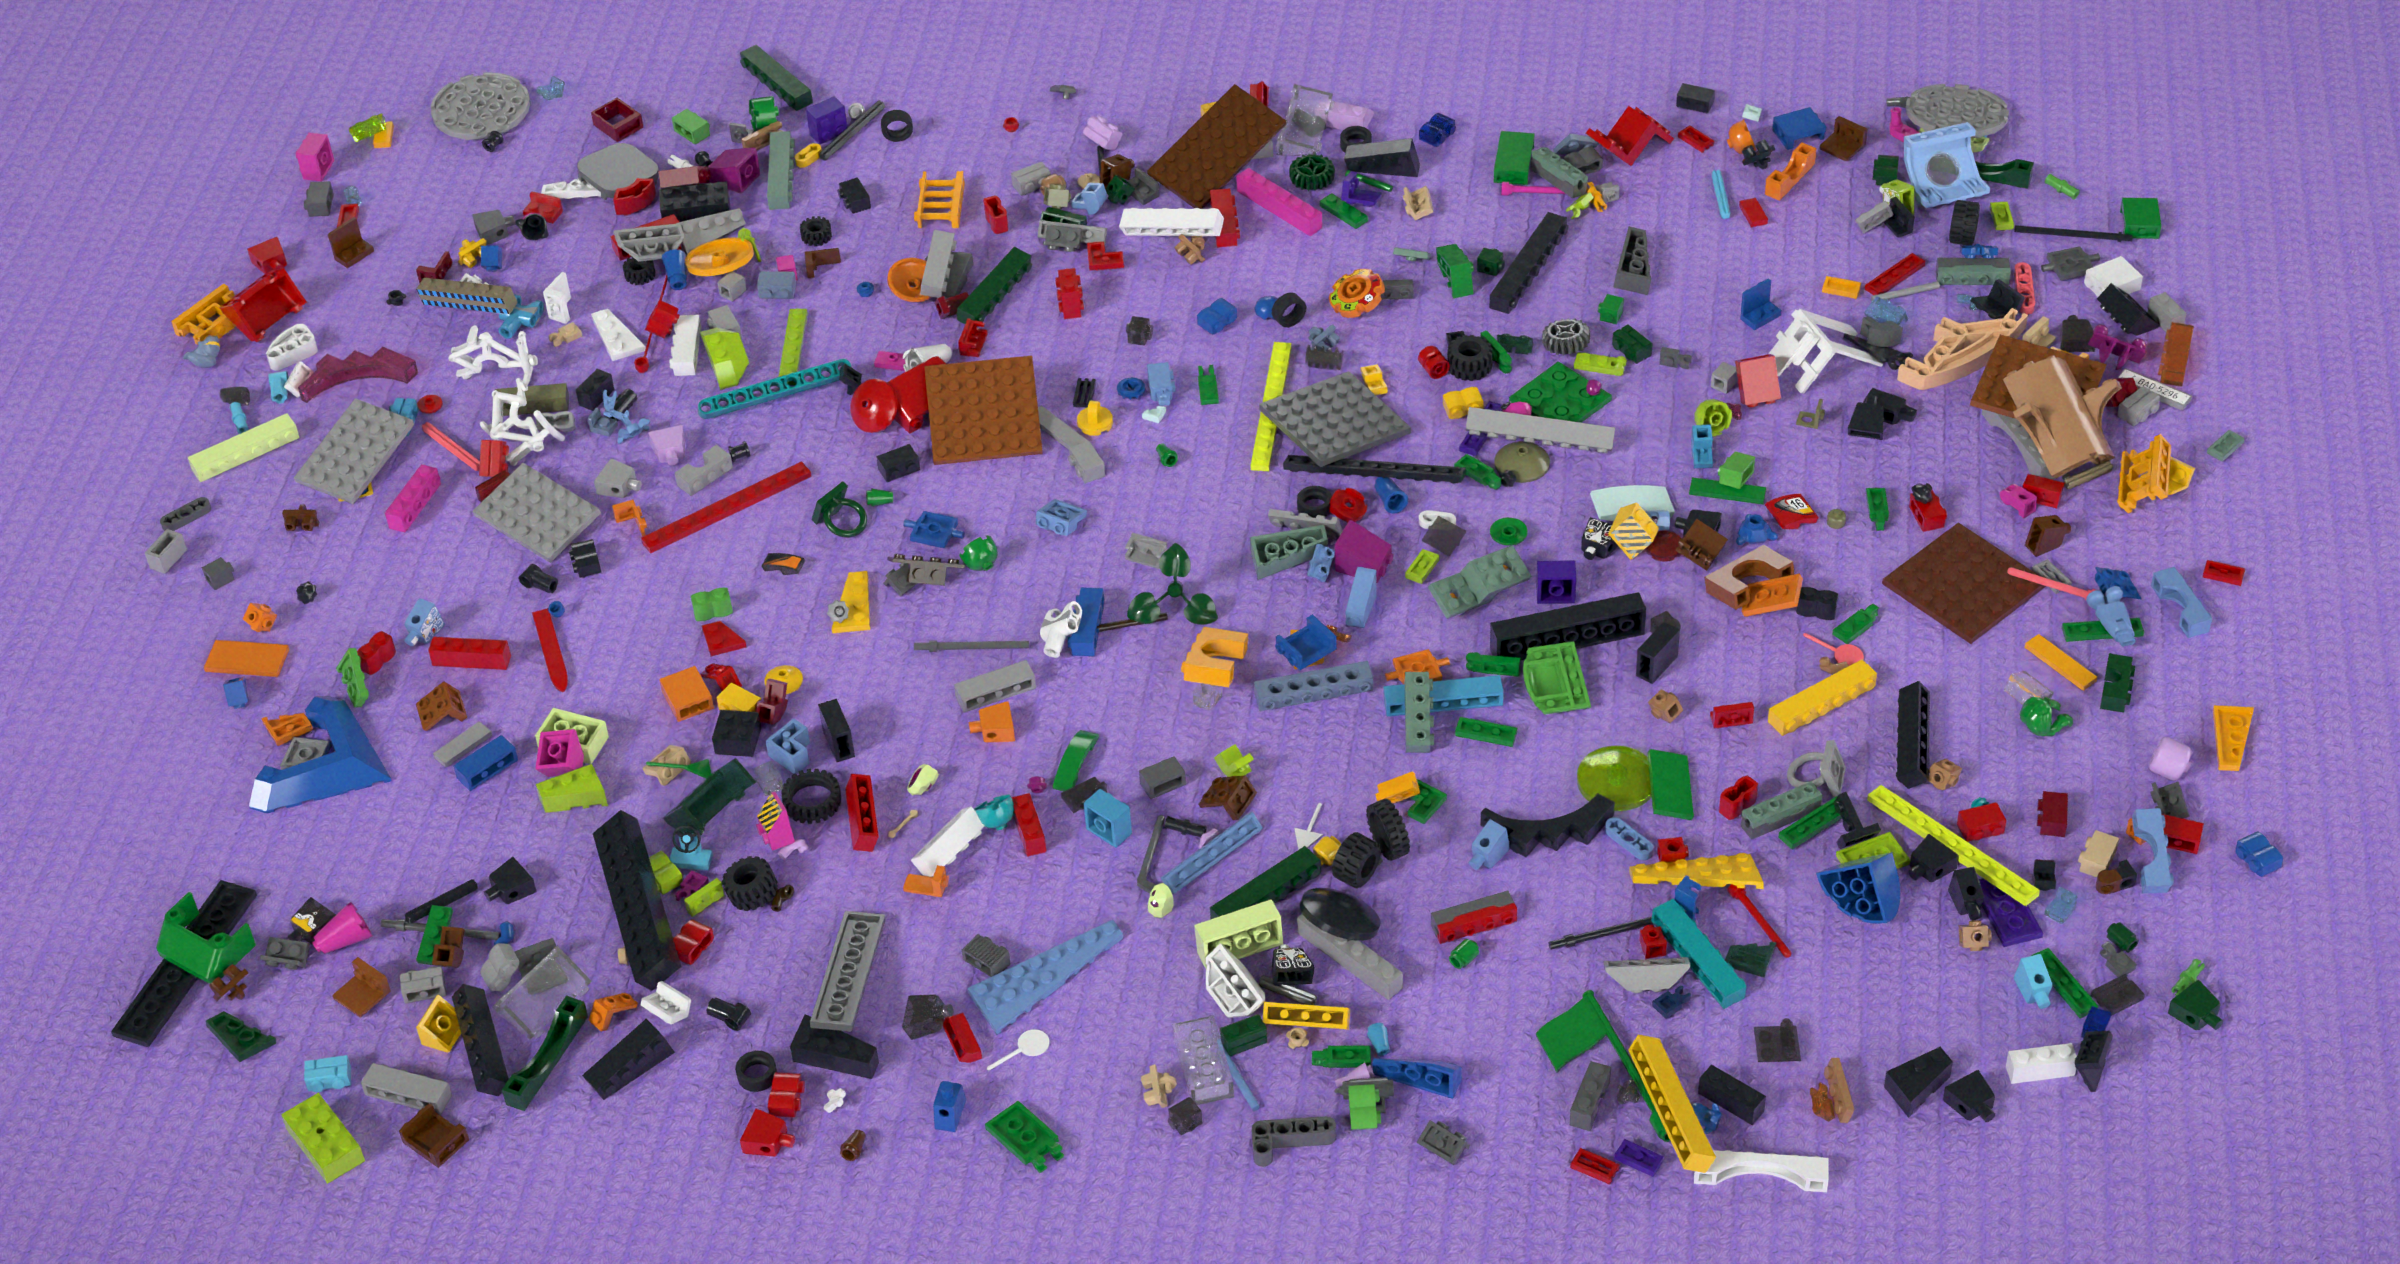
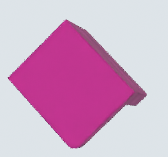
[776,255,798,280]

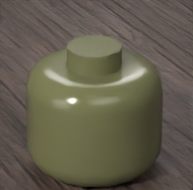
[1827,509,1846,529]

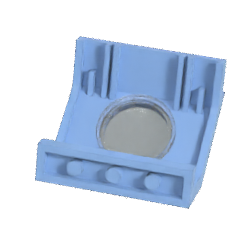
[1904,122,1990,208]

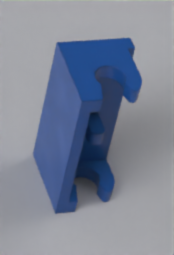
[1674,875,1701,921]

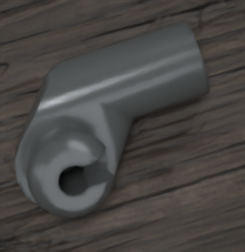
[1886,97,1910,108]

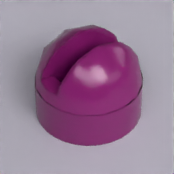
[1586,380,1602,396]

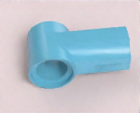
[268,371,289,404]

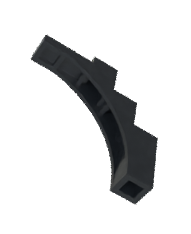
[1480,793,1615,857]

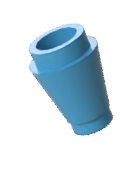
[1367,1023,1390,1056]

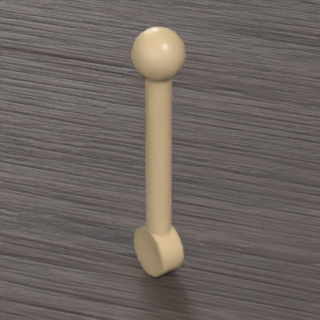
[888,810,918,838]

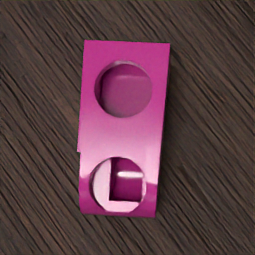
[2000,484,2037,518]

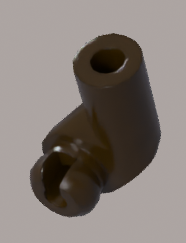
[771,885,794,912]

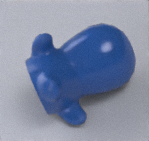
[1691,1102,1722,1134]

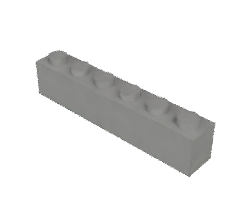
[1297,914,1403,1000]

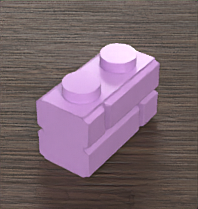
[1083,116,1123,151]

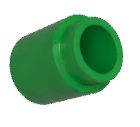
[1449,939,1479,969]

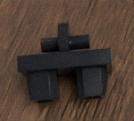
[1742,139,1775,170]

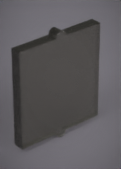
[1422,516,1466,556]

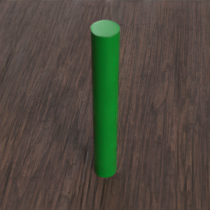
[1345,170,1393,192]

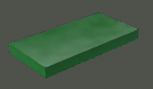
[1647,749,1694,821]

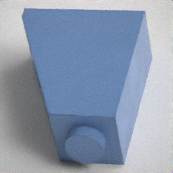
[1345,567,1377,628]

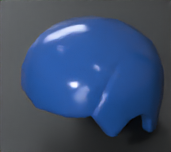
[1254,296,1278,320]

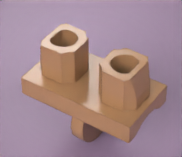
[1174,234,1205,265]

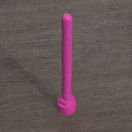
[1501,182,1565,196]

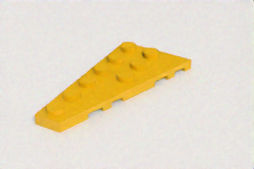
[1629,853,1764,889]

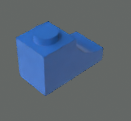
[223,676,249,709]

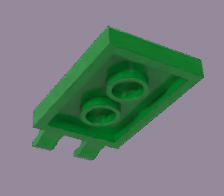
[985,1101,1064,1173]

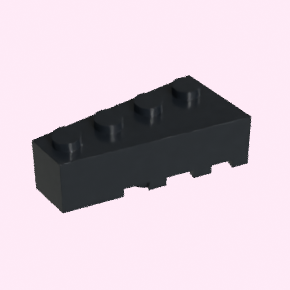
[1344,138,1420,177]
[790,1014,879,1079]
[582,1018,675,1100]

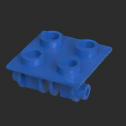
[2095,567,2141,600]

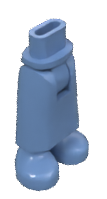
[2086,586,2136,647]

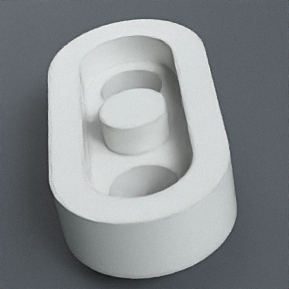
[1419,510,1456,531]

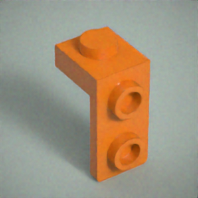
[612,499,647,536]
[903,865,949,897]
[588,993,638,1032]

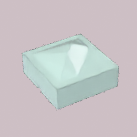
[1742,104,1762,122]

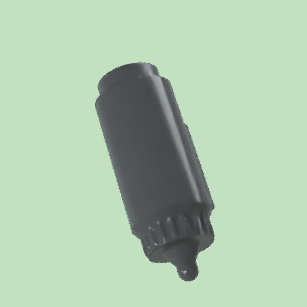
[1334,1077,1394,1113]

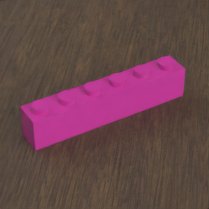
[1236,168,1322,236]

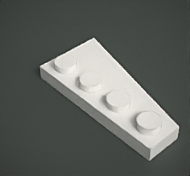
[541,179,601,199]

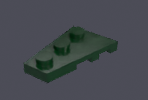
[206,1011,276,1062]

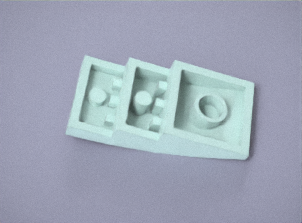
[1590,485,1675,521]

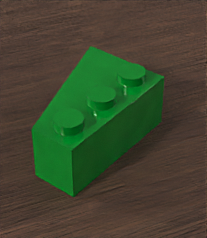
[1436,244,1474,299]

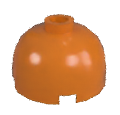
[1726,119,1757,154]

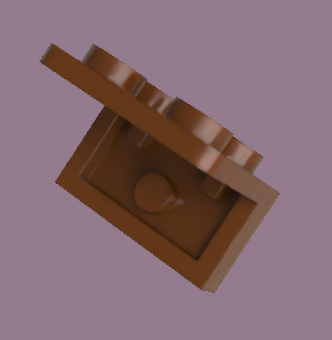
[1820,116,1868,161]

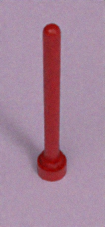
[1727,884,1792,958]

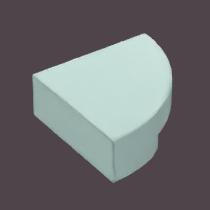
[1142,406,1166,423]

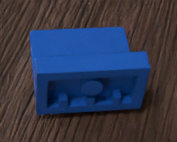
[1740,278,1782,330]

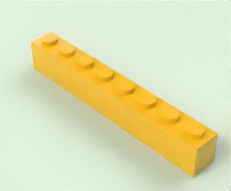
[1628,1034,1716,1173]

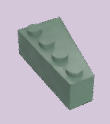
[1250,525,1328,580]

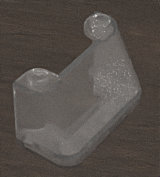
[1276,84,1335,156]
[492,945,592,1039]

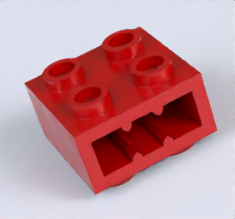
[1055,268,1084,319]

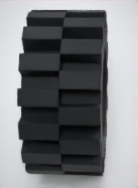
[800,216,832,247]
[623,256,656,285]

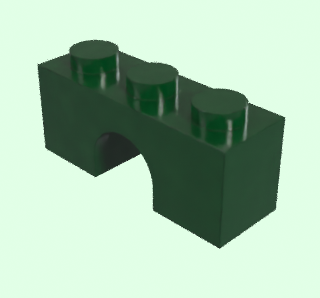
[2100,653,2135,713]

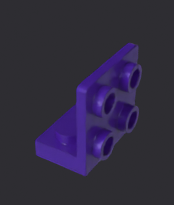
[1341,171,1382,207]

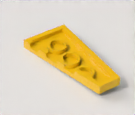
[831,571,870,633]

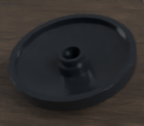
[1300,888,1380,941]

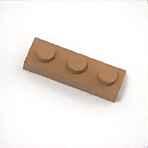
[1824,1058,1855,1123]

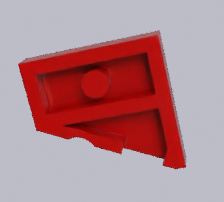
[701,621,747,657]

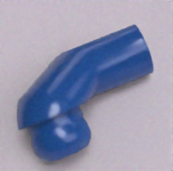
[494,921,514,945]

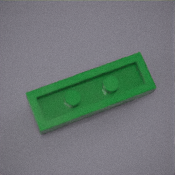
[1320,193,1368,229]
[1455,717,1518,747]
[416,905,453,965]

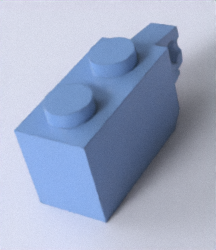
[1147,362,1176,406]

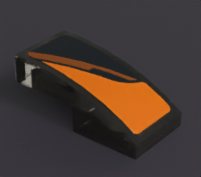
[761,553,805,575]

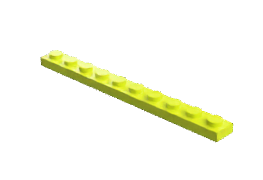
[1251,342,1292,471]
[1867,785,2040,906]

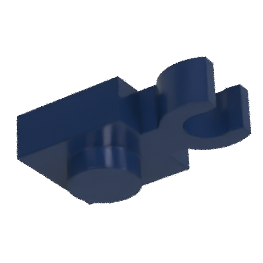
[1652,986,1691,1019]

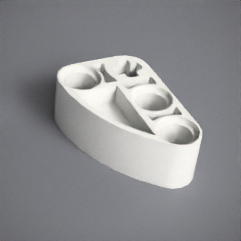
[266,324,318,371]

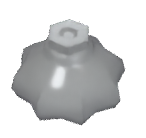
[827,600,849,623]

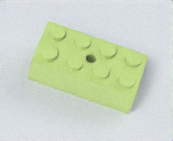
[1194,899,1283,968]

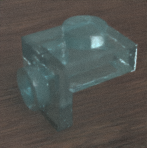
[537,76,565,100]

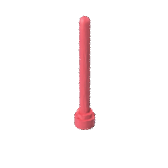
[2007,567,2096,600]

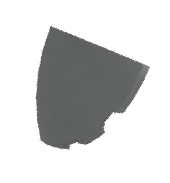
[925,252,973,299]

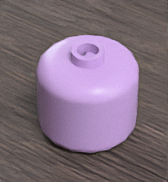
[2149,737,2192,781]

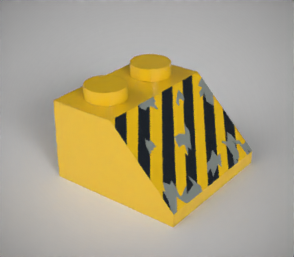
[1608,502,1659,560]

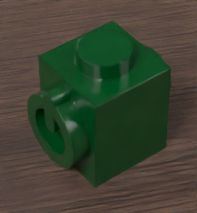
[1477,248,1505,276]

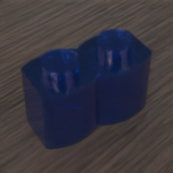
[1419,113,1456,147]

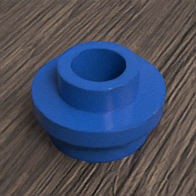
[857,281,874,297]

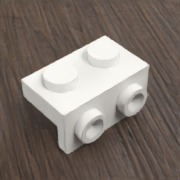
[641,981,691,1025]

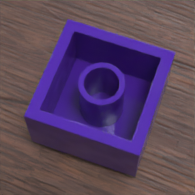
[806,96,848,145]
[1536,560,1576,604]

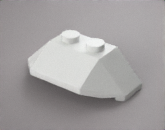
[1206,943,1265,1018]

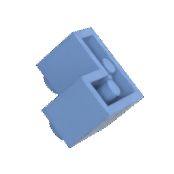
[766,719,810,774]

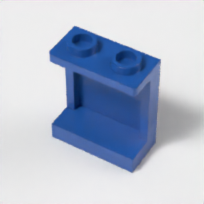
[1772,107,1826,150]
[1275,614,1337,670]

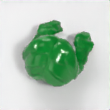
[2019,697,2073,737]

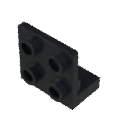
[1970,280,2026,319]
[2075,1030,2113,1092]

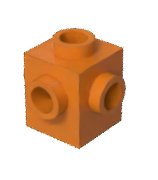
[243,603,277,632]

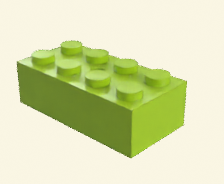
[281,1092,365,1184]

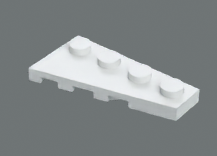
[591,309,646,361]

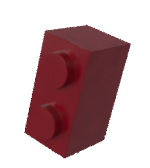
[2036,791,2068,837]

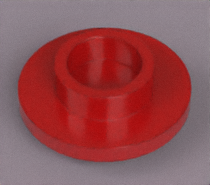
[417,395,443,414]

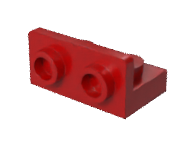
[523,191,563,224]
[1710,702,1754,728]

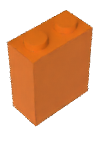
[659,666,714,722]

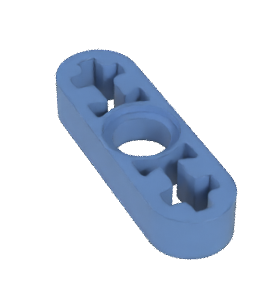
[1605,817,1653,860]

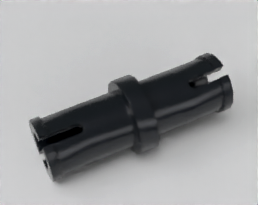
[1164,816,1207,838]

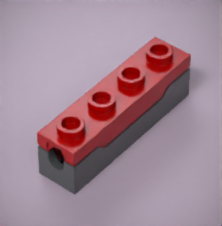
[1431,890,1517,944]

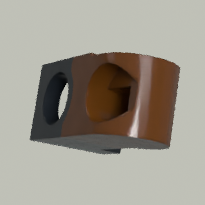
[2095,860,2137,894]

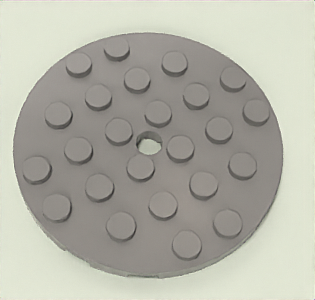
[431,72,530,140]
[1905,84,2009,138]

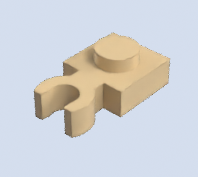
[549,322,582,347]

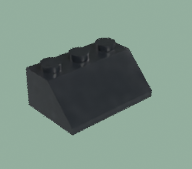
[2097,283,2160,336]

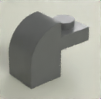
[1860,316,1903,347]

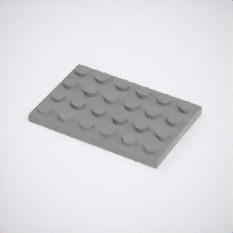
[294,398,414,504]
[472,463,601,563]

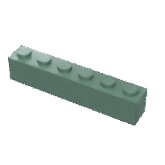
[767,131,795,210]

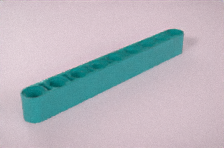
[698,359,851,419]

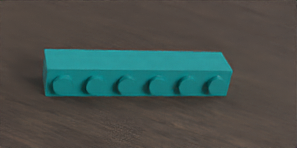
[1651,898,1747,1009]

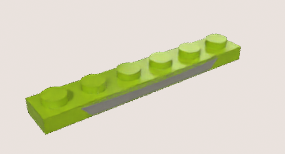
[778,308,808,385]

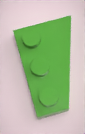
[336,648,369,707]

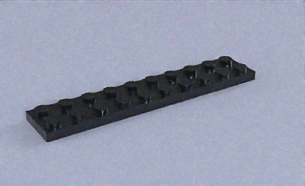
[111,880,257,1048]

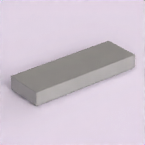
[433,721,492,767]

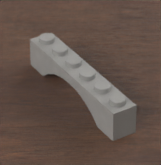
[1982,409,2055,479]

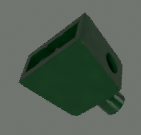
[2168,980,2223,1030]

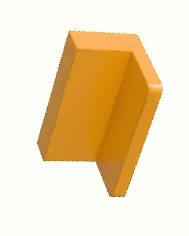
[1375,771,1420,804]

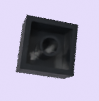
[712,710,761,757]

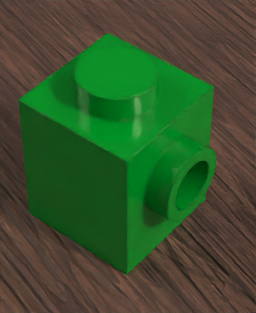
[1598,294,1624,325]

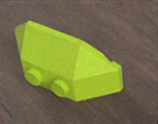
[700,327,749,390]

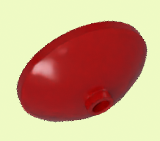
[850,379,898,433]

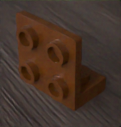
[328,217,374,268]
[1198,775,1257,820]

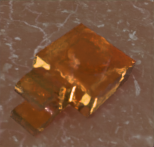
[1810,1082,1835,1122]

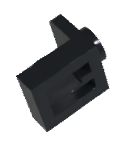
[839,364,862,395]

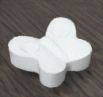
[824,1088,846,1113]

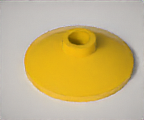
[764,665,803,695]

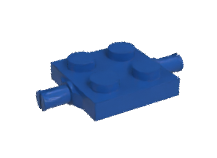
[1960,244,1998,258]
[903,511,965,549]

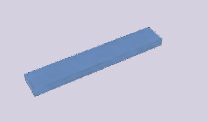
[1160,812,1263,894]

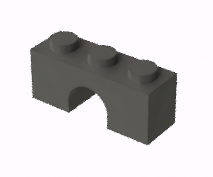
[1570,1061,1611,1131]

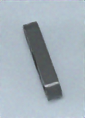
[160,497,211,531]

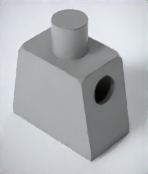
[594,459,642,498]

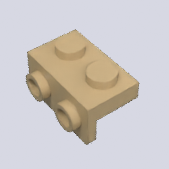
[1403,186,1434,221]

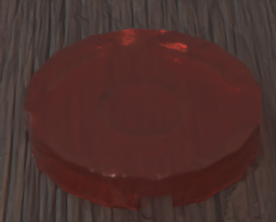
[1646,530,1681,562]

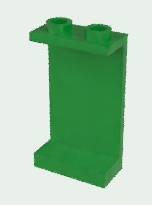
[1494,131,1535,185]

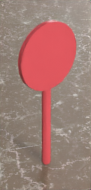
[1803,633,1864,666]

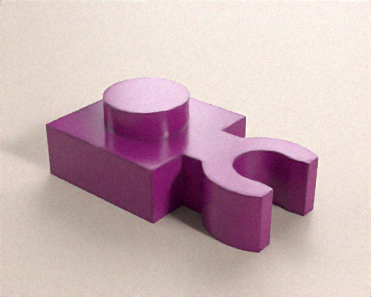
[675,870,709,901]

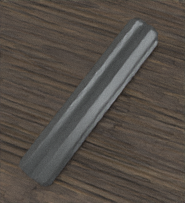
[1259,975,1317,1005]

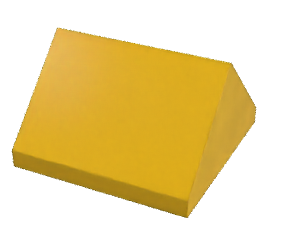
[416,995,461,1053]

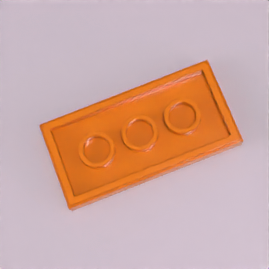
[204,640,290,677]

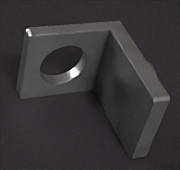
[729,123,754,143]

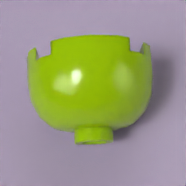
[1694,399,1732,437]

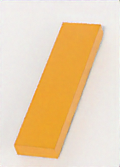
[2024,634,2097,691]

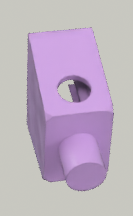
[648,425,685,465]

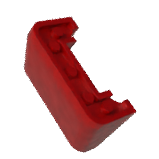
[220,267,307,342]
[887,356,946,434]

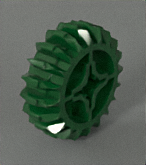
[1289,153,1335,191]

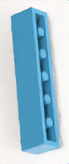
[1384,675,1503,717]

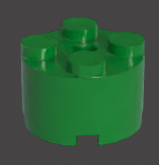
[749,96,779,132]

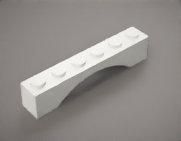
[1694,1150,1829,1192]

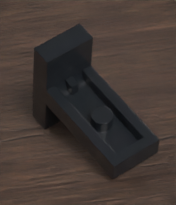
[1834,792,1881,849]

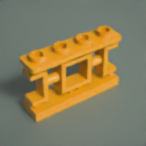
[171,284,236,345]
[2117,434,2171,513]

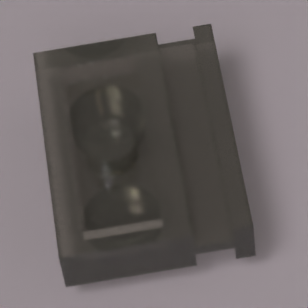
[2090,974,2145,1016]

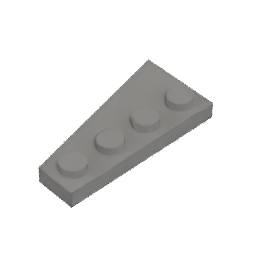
[676,208,746,256]
[1268,509,1343,539]

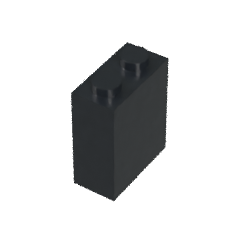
[1636,622,1680,684]
[818,699,855,763]

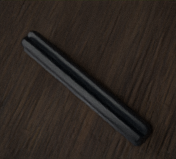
[405,879,478,924]

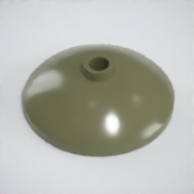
[1494,441,1550,483]

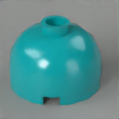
[974,794,1014,831]

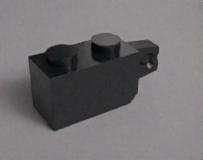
[1863,388,1917,425]

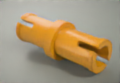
[1586,182,1607,212]

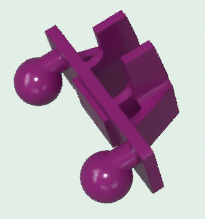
[2088,325,2146,370]

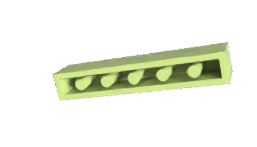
[188,413,300,482]

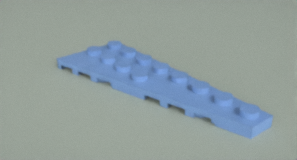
[967,920,1123,1035]

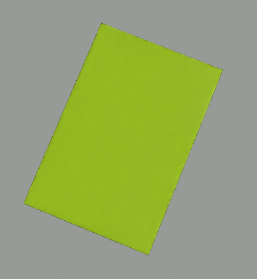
[1836,832,1910,869]

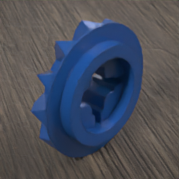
[1117,377,1146,400]

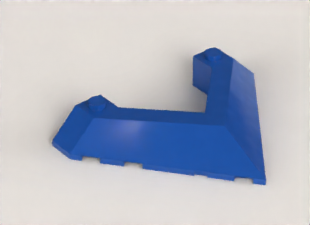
[249,696,392,813]

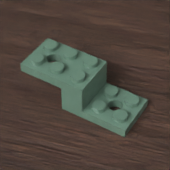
[1428,545,1532,619]

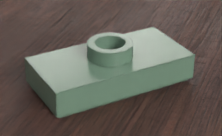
[1393,247,1431,262]
[2207,430,2245,462]

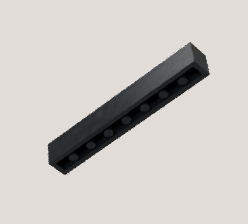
[1489,212,1569,314]

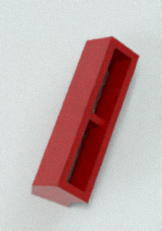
[1250,81,1269,107]
[942,1012,982,1063]

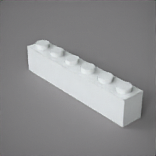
[1119,208,1224,236]

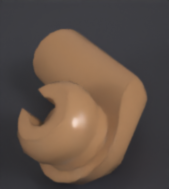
[1819,657,1848,674]

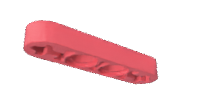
[2014,262,2035,315]

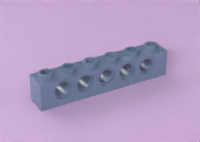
[1254,661,1373,711]

